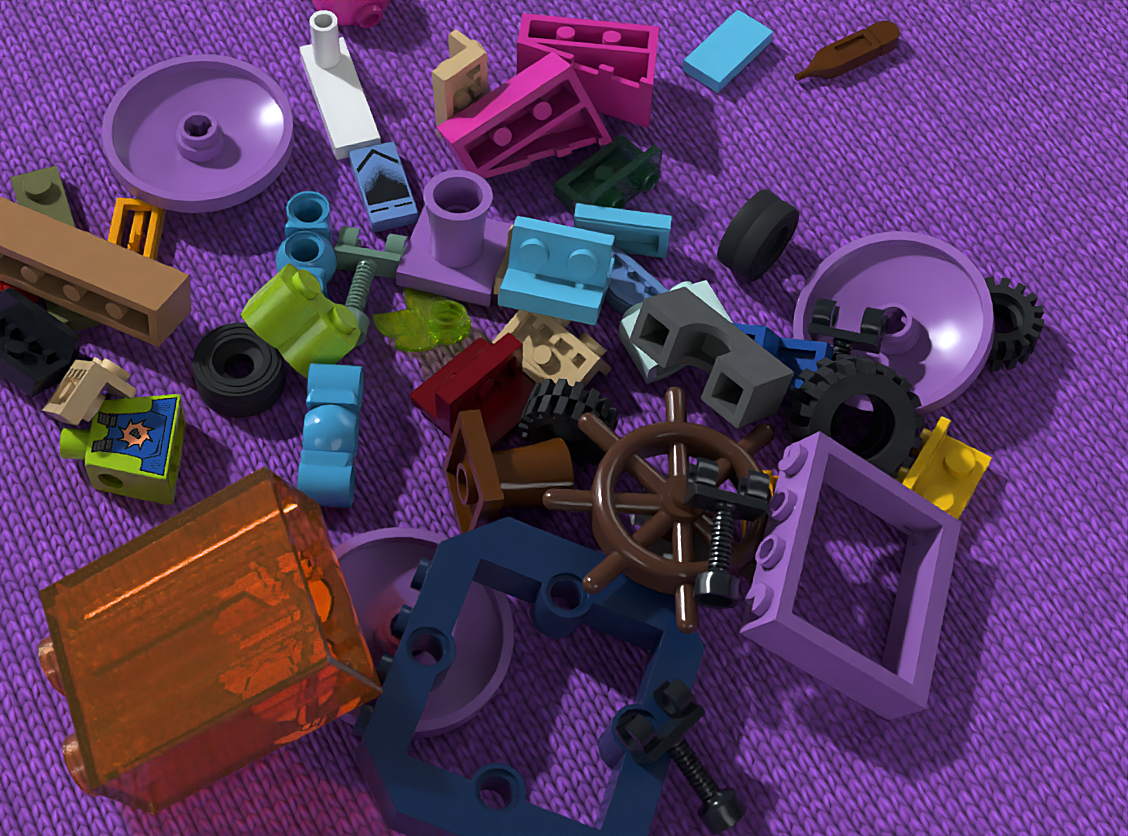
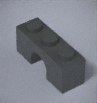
[629,286,794,429]

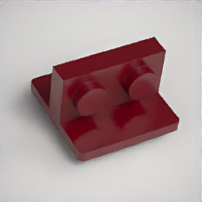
[410,332,536,451]

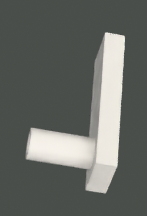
[299,10,381,160]

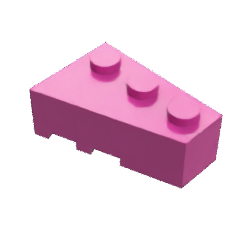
[516,13,659,128]
[436,51,613,179]

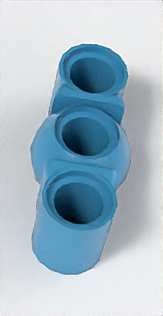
[275,191,338,298]
[297,363,364,508]

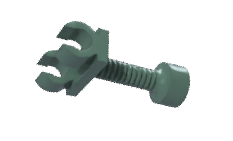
[334,226,408,346]

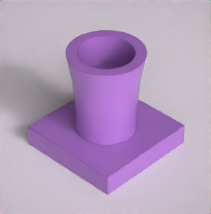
[396,170,514,307]

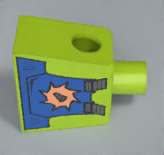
[60,394,187,505]

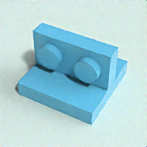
[497,216,615,325]

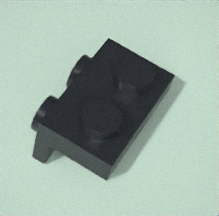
[0,287,82,397]

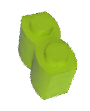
[240,263,361,379]

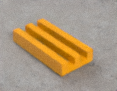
[108,197,166,261]

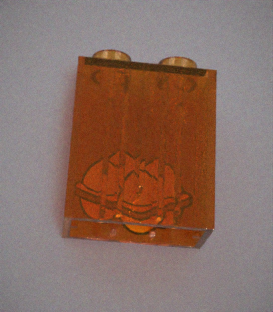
[38,466,384,814]

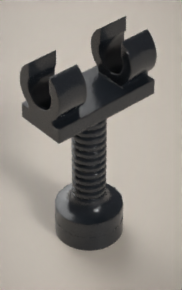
[808,298,888,436]
[684,457,770,609]
[615,678,747,834]

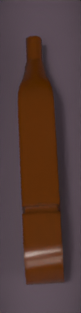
[794,21,900,82]

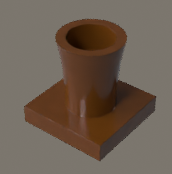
[442,409,574,534]

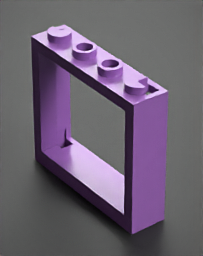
[740,431,961,720]

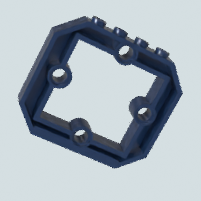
[351,517,705,836]

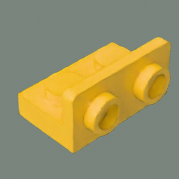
[895,416,992,520]

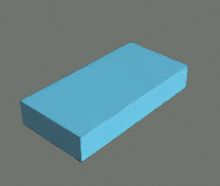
[682,10,773,93]
[573,203,672,258]

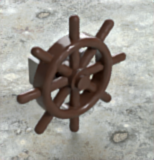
[542,387,818,634]

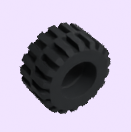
[781,354,924,479]

